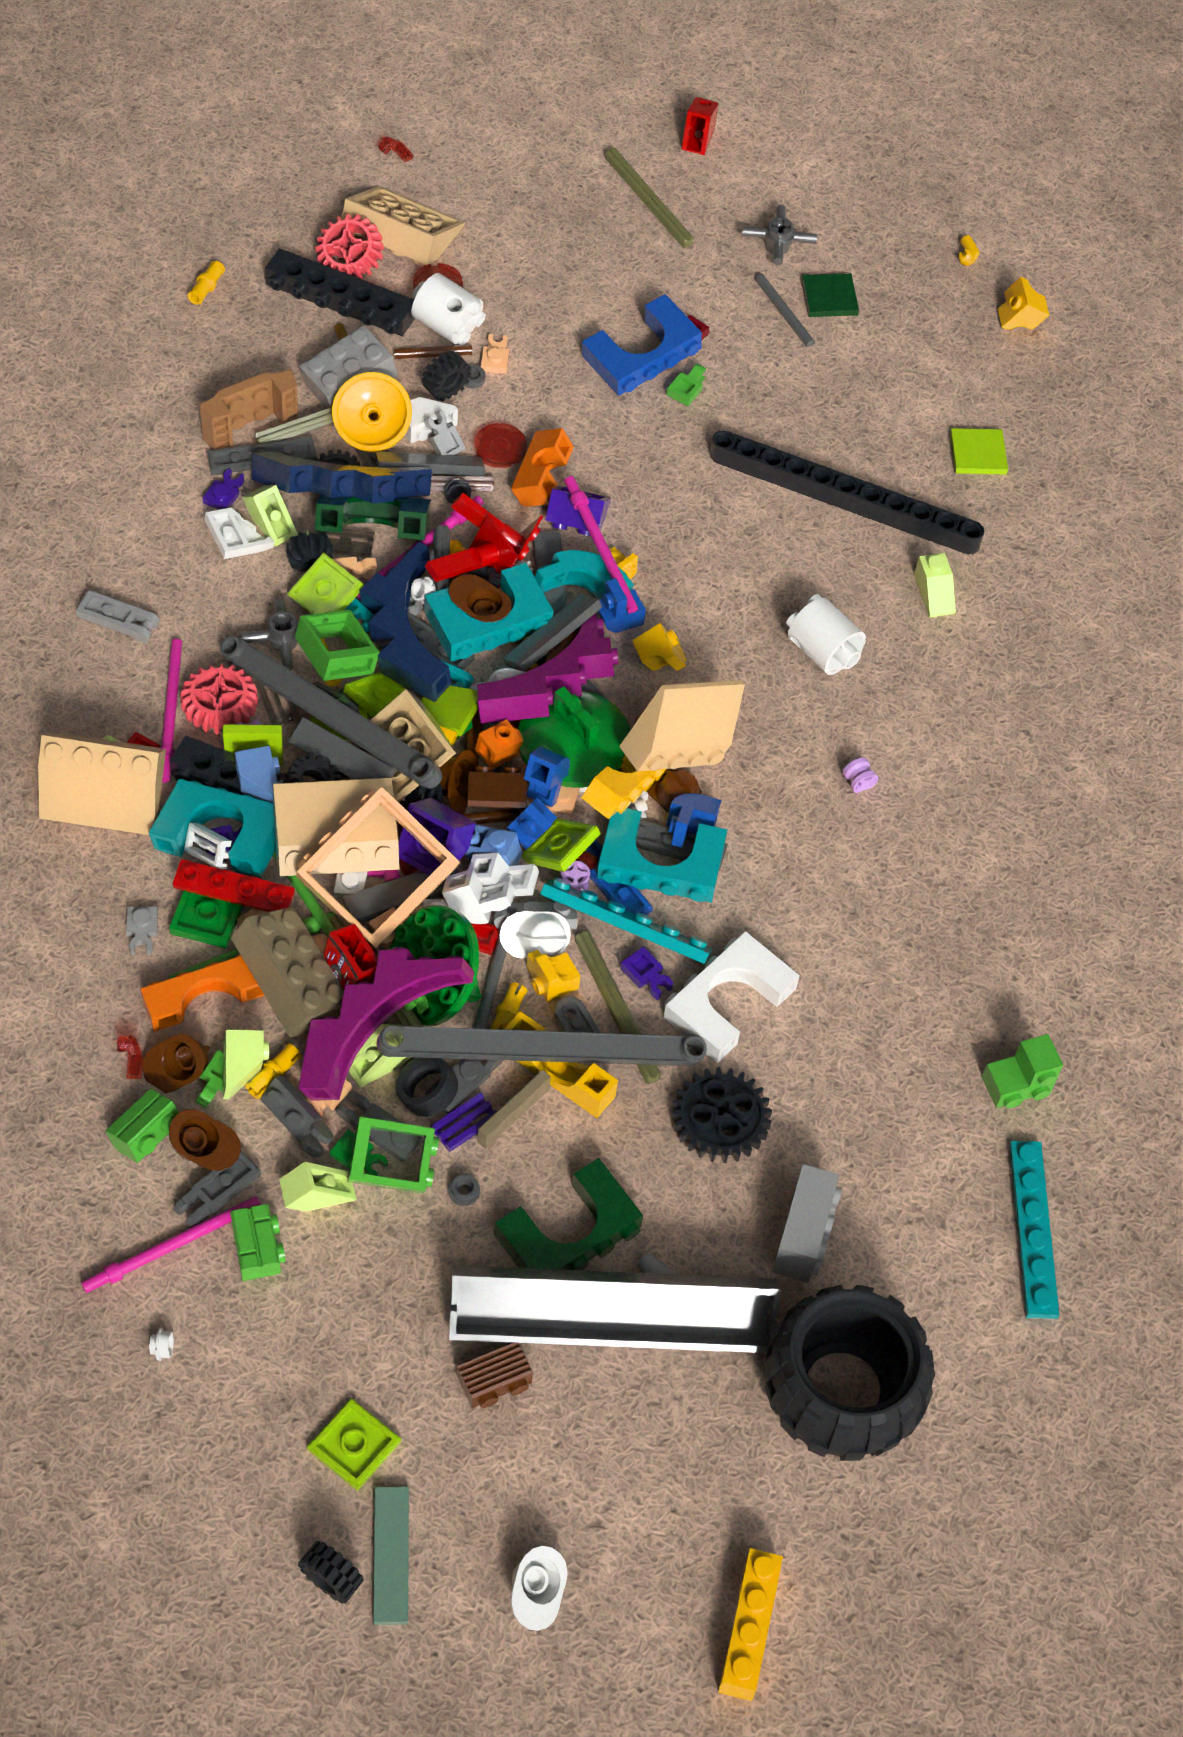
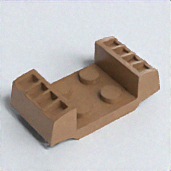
[199,369,298,450]

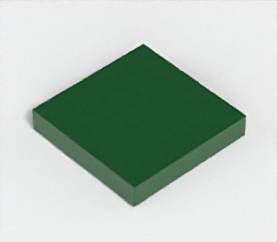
[801,273,859,317]

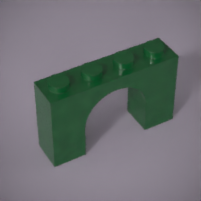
[315,495,431,540]
[494,1158,643,1271]

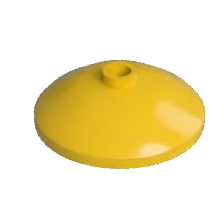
[332,372,412,452]

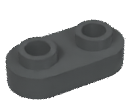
[555,997,600,1033]

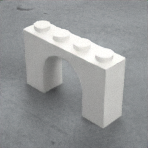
[663,932,800,1063]

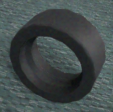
[396,1058,458,1117]

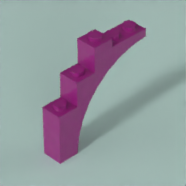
[477,613,619,724]
[298,947,474,1101]

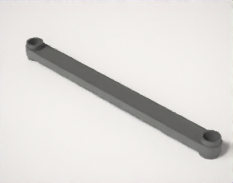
[220,636,442,789]
[377,1025,707,1066]

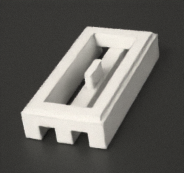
[184,823,232,869]

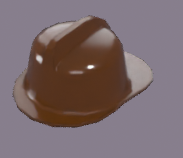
[449,574,511,622]
[439,750,478,814]
[647,769,702,813]
[142,1034,210,1093]
[169,1109,241,1171]

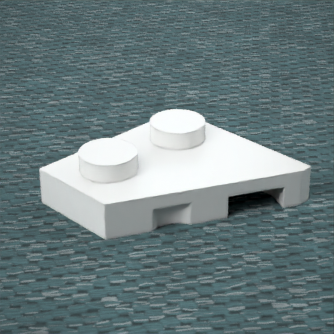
[204,508,274,559]

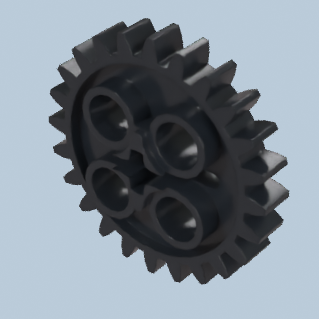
[671,1067,772,1163]

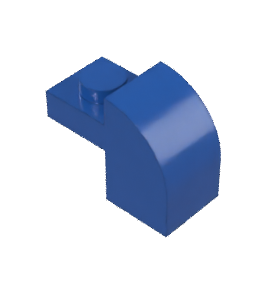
[598,578,646,633]
[523,746,570,807]
[666,793,722,848]
[506,798,557,850]

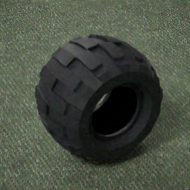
[763,1285,935,1461]

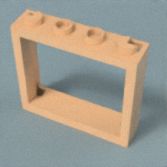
[296,787,460,951]

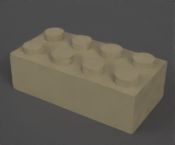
[231,907,344,1038]

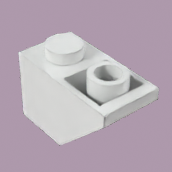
[405,397,458,443]

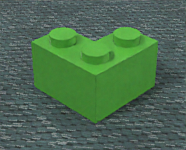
[982,1034,1063,1108]

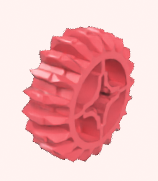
[315,213,384,280]
[180,663,258,735]

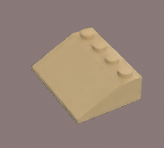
[341,186,465,266]
[619,680,745,772]
[335,689,456,803]
[38,731,166,835]
[273,778,399,876]

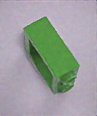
[295,610,380,681]
[347,1117,439,1194]

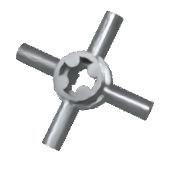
[742,205,817,265]
[241,598,298,670]

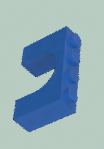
[582,294,702,396]

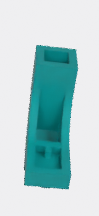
[535,550,634,600]

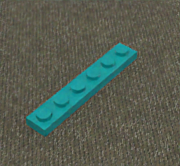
[540,878,713,964]
[1009,1141,1060,1319]

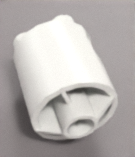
[411,273,486,345]
[786,594,866,675]

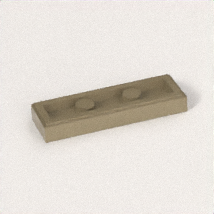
[478,1070,551,1149]

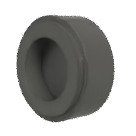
[463,365,486,389]

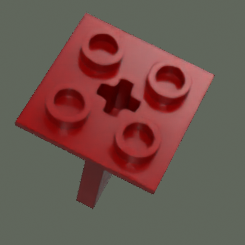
[450,493,543,563]
[425,514,518,589]

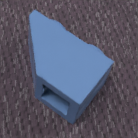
[235,746,283,803]
[464,825,522,866]

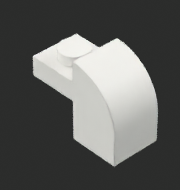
[468,853,539,903]
[442,869,515,924]

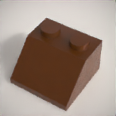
[467,767,527,809]

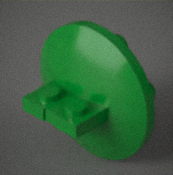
[518,686,631,788]
[390,905,482,1027]

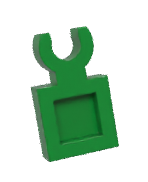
[329,1129,388,1176]

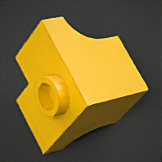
[998,277,1049,329]
[632,623,687,671]
[526,950,581,1003]

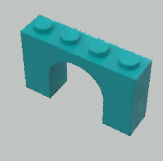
[424,563,554,662]
[149,779,276,879]
[597,808,728,903]

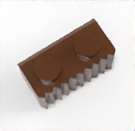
[456,1342,533,1408]

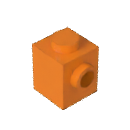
[475,719,523,770]

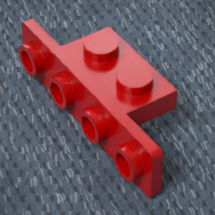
[172,860,295,912]

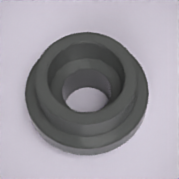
[448,1175,480,1206]

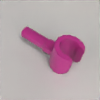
[368,870,401,882]

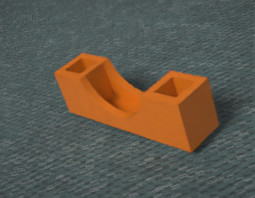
[140,954,265,1032]

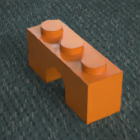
[511,428,574,507]

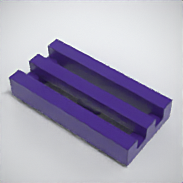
[431,1092,497,1152]

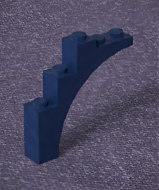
[252,451,432,504]
[359,542,452,703]

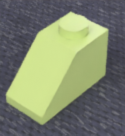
[242,485,298,546]
[914,553,956,617]
[349,1024,411,1088]
[223,1030,269,1099]
[279,1162,357,1212]

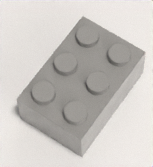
[299,325,398,408]
[772,1164,842,1284]

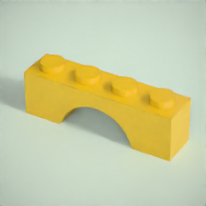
[581,755,667,819]
[503,1011,618,1118]
[718,1548,783,1701]

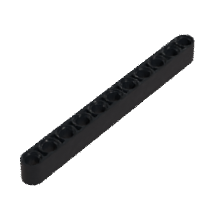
[710,430,984,554]

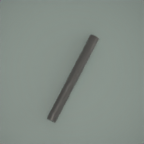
[755,273,815,347]
[473,933,507,1029]

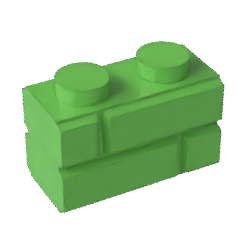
[105,1088,179,1164]
[230,1204,286,1281]

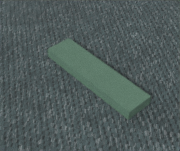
[374,1487,409,1625]

